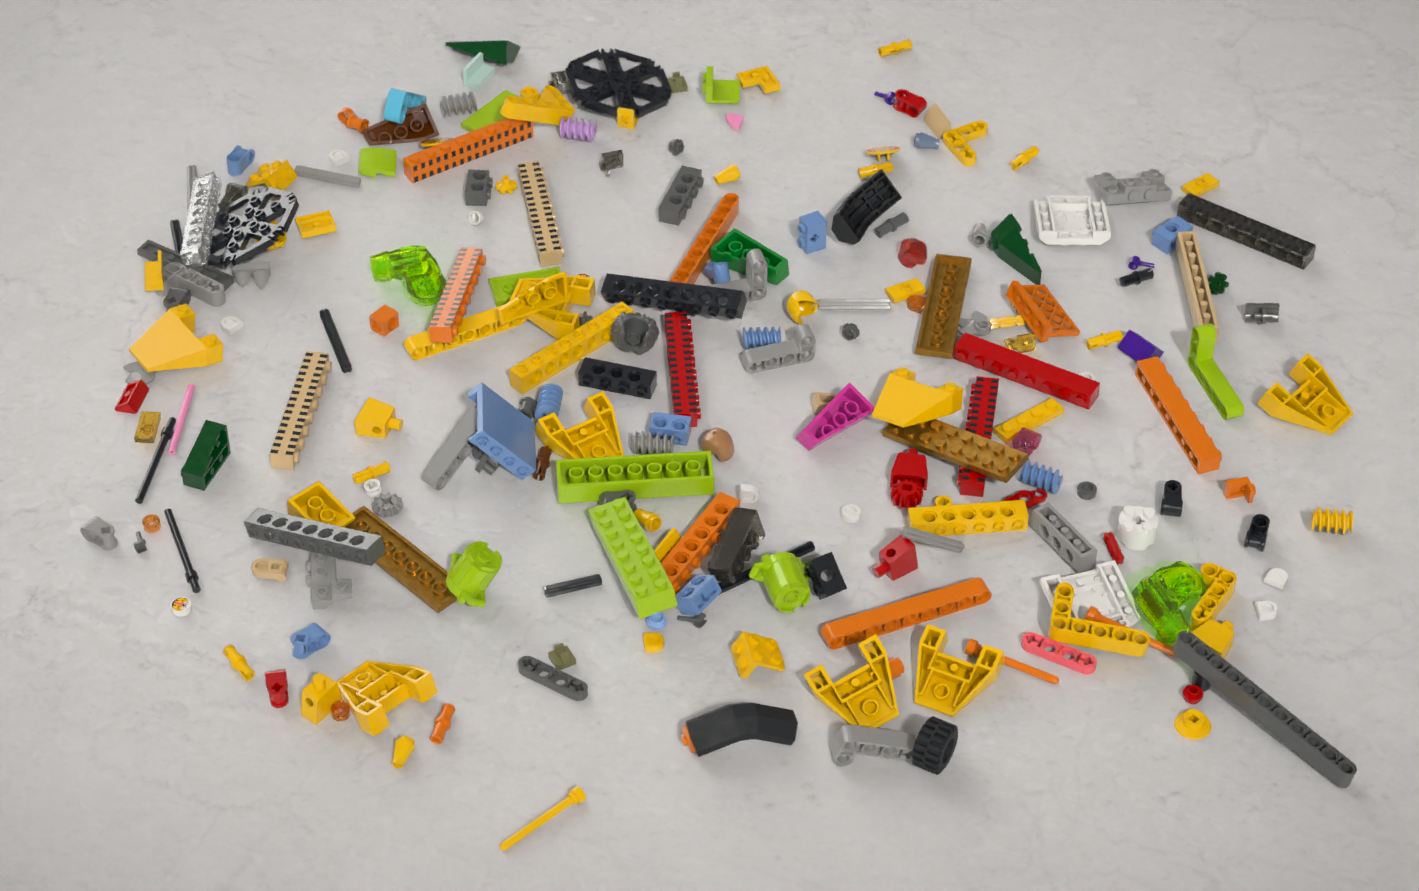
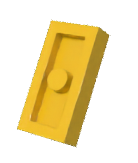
[145,250,164,291]

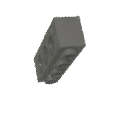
[659,165,704,226]

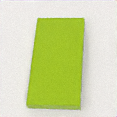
[461,90,519,132]
[488,267,561,307]

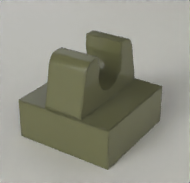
[667,72,688,93]
[548,643,576,670]

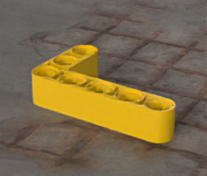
[500,85,575,125]
[1048,582,1150,657]

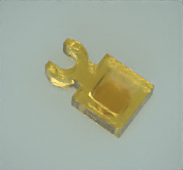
[1004,332,1037,353]

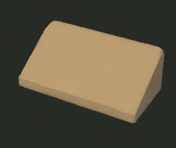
[924,103,951,139]

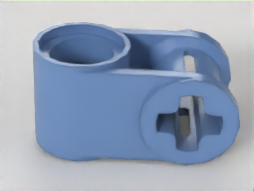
[226,145,255,176]
[291,623,331,659]

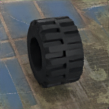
[912,716,958,775]

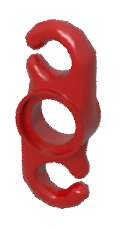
[1003,488,1048,509]

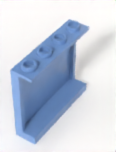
[468,382,536,480]

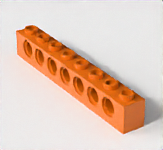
[661,492,742,594]

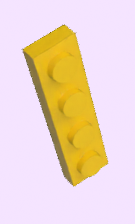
[994,398,1064,444]

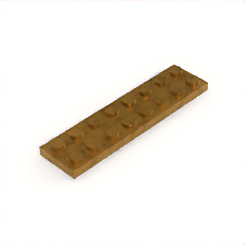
[915,253,972,359]
[882,419,1029,483]
[345,506,457,613]

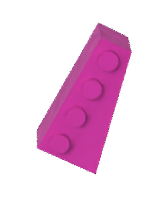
[795,382,875,451]

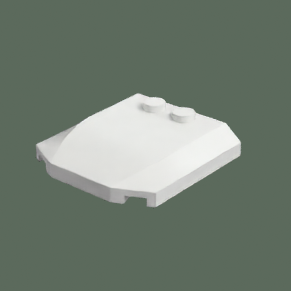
[1033,195,1111,246]
[1040,560,1142,633]

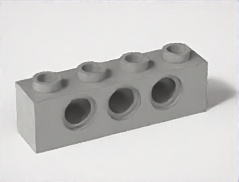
[1031,502,1097,573]

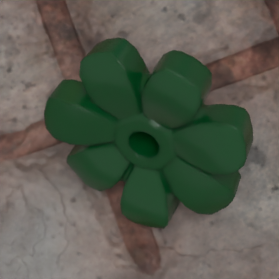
[1208,272,1229,295]

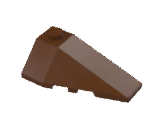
[362,103,440,146]

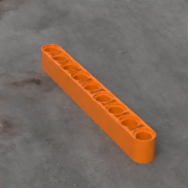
[670,193,739,299]
[820,577,992,650]

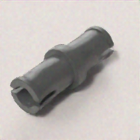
[874,212,909,238]

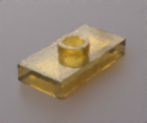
[134,411,161,443]

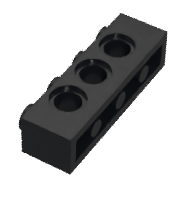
[578,357,657,400]

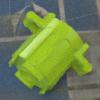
[446,541,502,608]
[749,552,811,613]

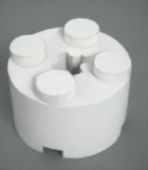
[1117,505,1158,551]

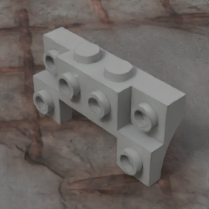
[1094,169,1172,205]
[307,552,352,610]

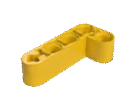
[1189,563,1237,632]

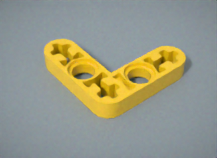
[943,121,988,166]

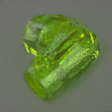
[370,246,447,306]
[1131,561,1207,644]

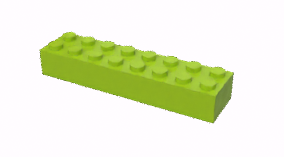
[556,451,714,504]
[588,497,678,619]

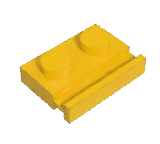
[295,210,336,239]

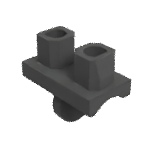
[1245,303,1280,324]
[472,445,499,475]

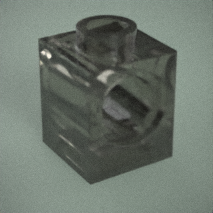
[548,70,570,95]

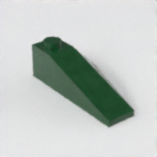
[445,40,520,66]
[989,214,1042,285]

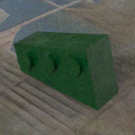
[181,420,231,491]

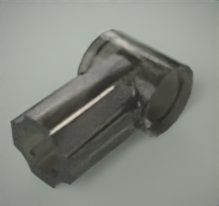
[219,182,248,212]

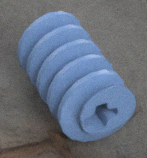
[743,326,781,350]
[535,384,563,420]
[1019,459,1063,494]

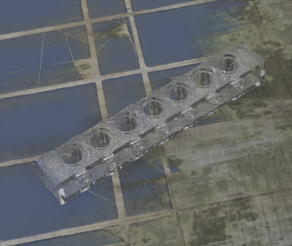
[180,172,222,269]

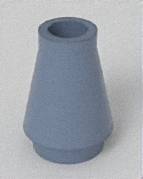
[914,132,940,149]

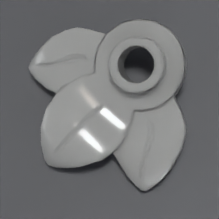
[959,311,991,336]
[123,361,158,384]

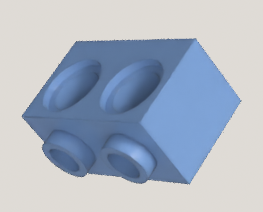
[649,412,691,446]
[676,574,722,615]

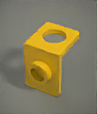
[617,107,639,130]

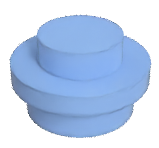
[647,612,667,630]

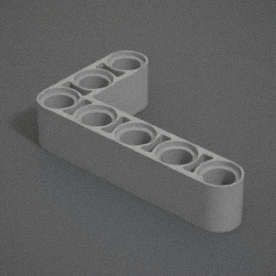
[683,249,767,314]
[422,405,477,490]

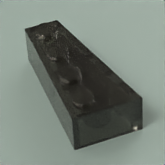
[707,507,766,583]

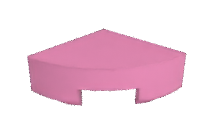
[726,113,744,131]

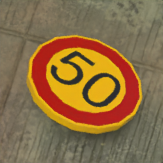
[420,138,454,147]
[866,146,900,161]

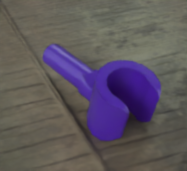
[874,91,896,105]
[1128,256,1155,270]

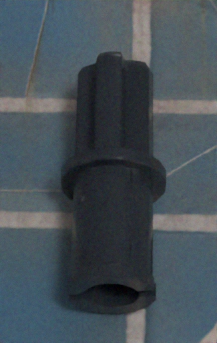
[1119,268,1154,287]

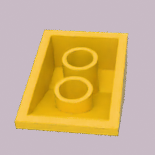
[288,481,356,527]

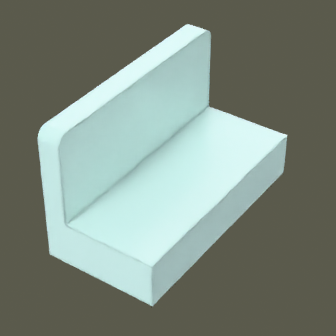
[463,52,495,91]

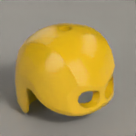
[786,290,818,324]

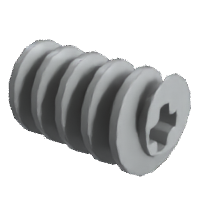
[440,91,477,118]
[633,430,675,455]

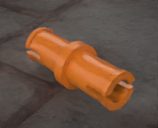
[430,703,456,744]

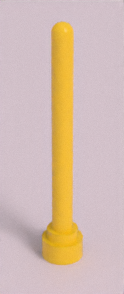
[500,786,586,851]

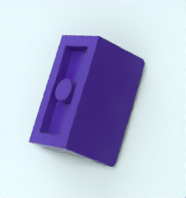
[1118,329,1164,361]

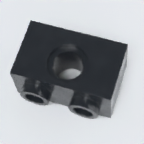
[804,552,847,600]

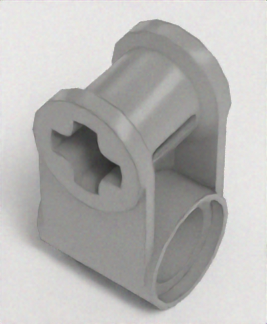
[80,516,118,550]

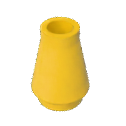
[714,165,741,185]
[634,508,662,532]
[391,736,415,769]

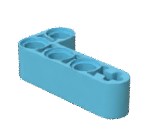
[384,88,427,124]

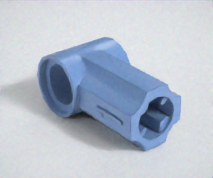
[703,261,730,283]

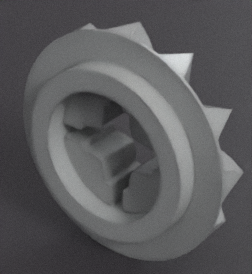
[372,492,403,517]

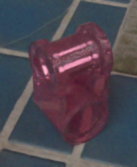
[1012,427,1042,457]

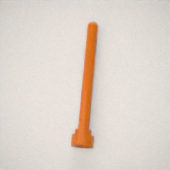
[1084,606,1176,656]
[965,638,1059,684]

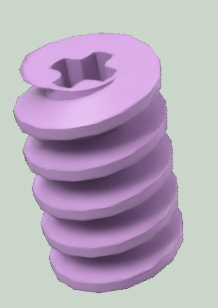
[560,116,598,142]

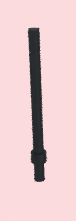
[135,417,176,504]
[164,508,201,593]

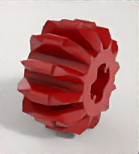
[890,478,923,510]

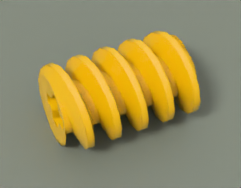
[1311,507,1353,535]

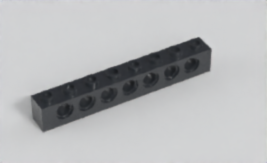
[601,273,747,319]

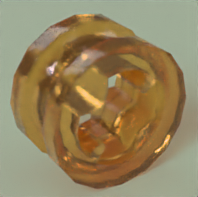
[142,514,161,533]
[331,700,350,721]

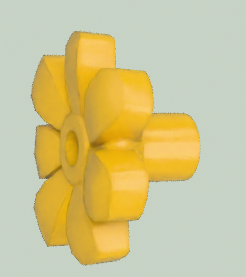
[495,175,518,195]

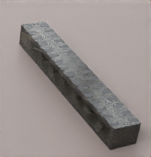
[1177,193,1316,270]

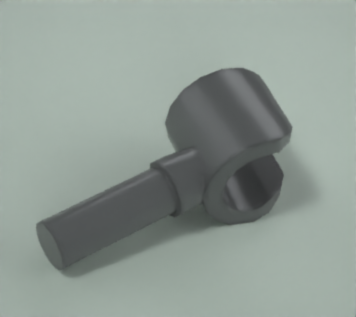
[134,531,147,554]
[677,612,707,628]

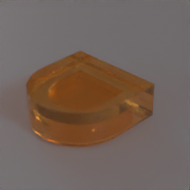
[907,295,926,314]

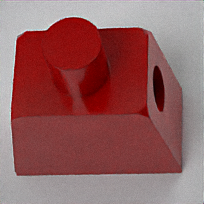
[890,448,928,490]
[872,535,918,581]

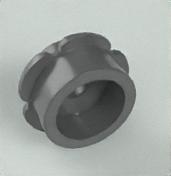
[668,139,684,156]
[842,323,860,340]

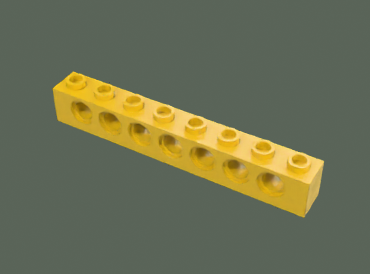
[509,302,634,395]

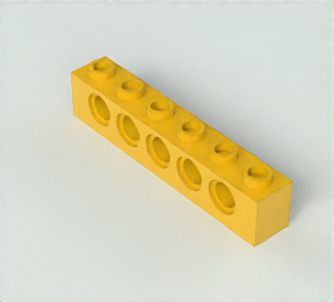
[907,500,1029,536]

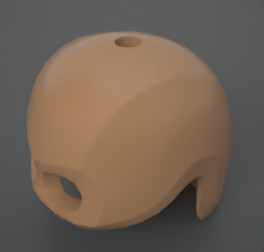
[701,427,735,462]

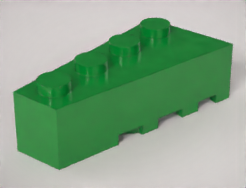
[710,228,789,285]

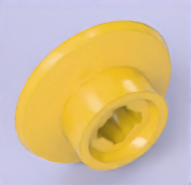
[1174,709,1212,740]

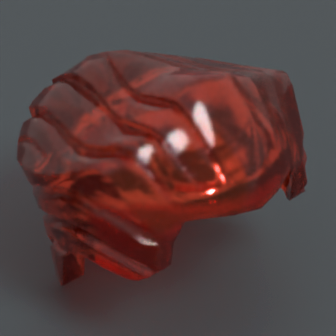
[898,238,927,268]

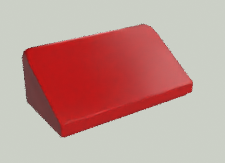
[115,379,149,414]

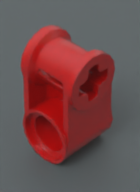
[894,89,927,118]
[265,669,289,708]

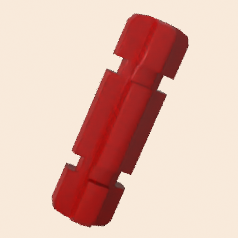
[1103,532,1124,565]

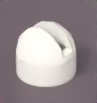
[468,210,484,225]

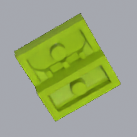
[358,147,397,178]

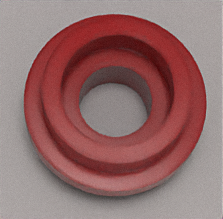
[1182,685,1204,704]

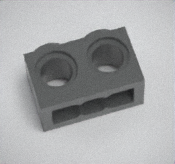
[465,169,493,206]

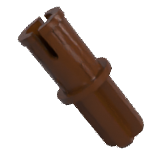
[533,446,552,481]

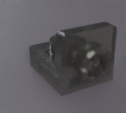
[599,150,624,177]

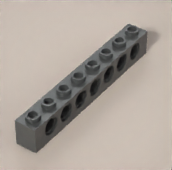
[244,508,386,566]

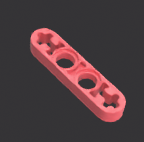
[1021,632,1097,675]

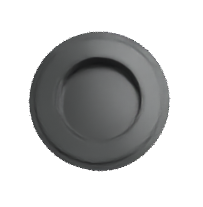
[1077,481,1097,500]

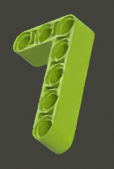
[1188,323,1244,420]

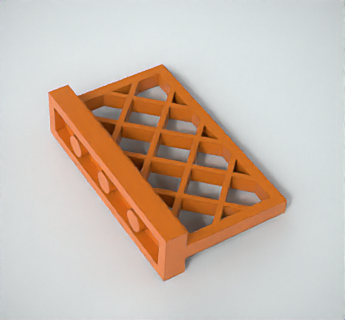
[1005,281,1080,342]

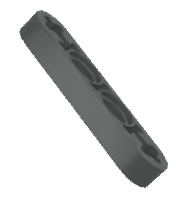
[518,656,588,701]

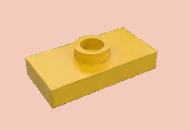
[1182,173,1220,199]
[885,278,926,303]

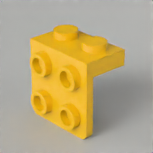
[246,160,298,197]
[730,631,786,679]

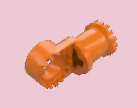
[337,107,370,134]

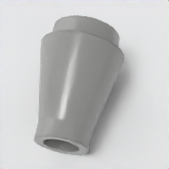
[971,223,989,247]

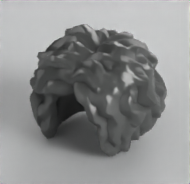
[610,312,659,355]

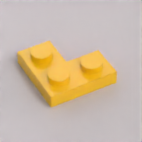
[736,66,781,94]

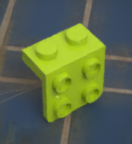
[702,66,740,104]

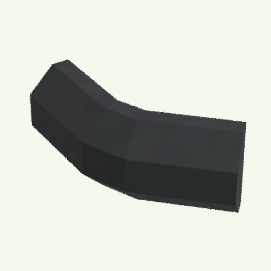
[831,169,902,245]
[686,702,798,757]

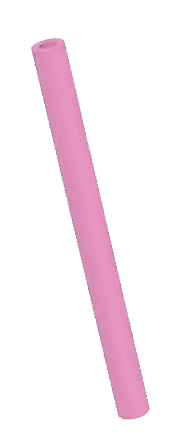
[168,384,195,455]

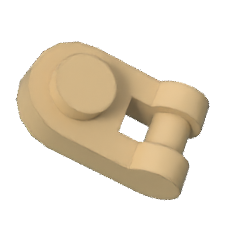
[251,558,289,582]

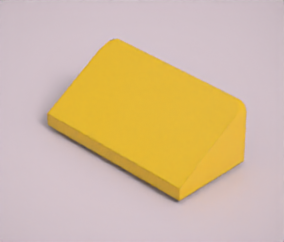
[654,528,681,563]

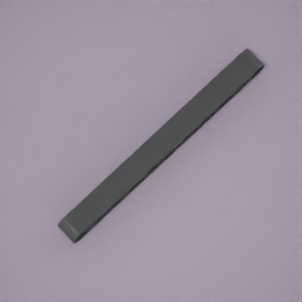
[1172,631,1357,788]

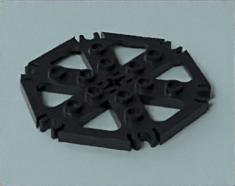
[564,48,672,118]
[193,187,299,268]

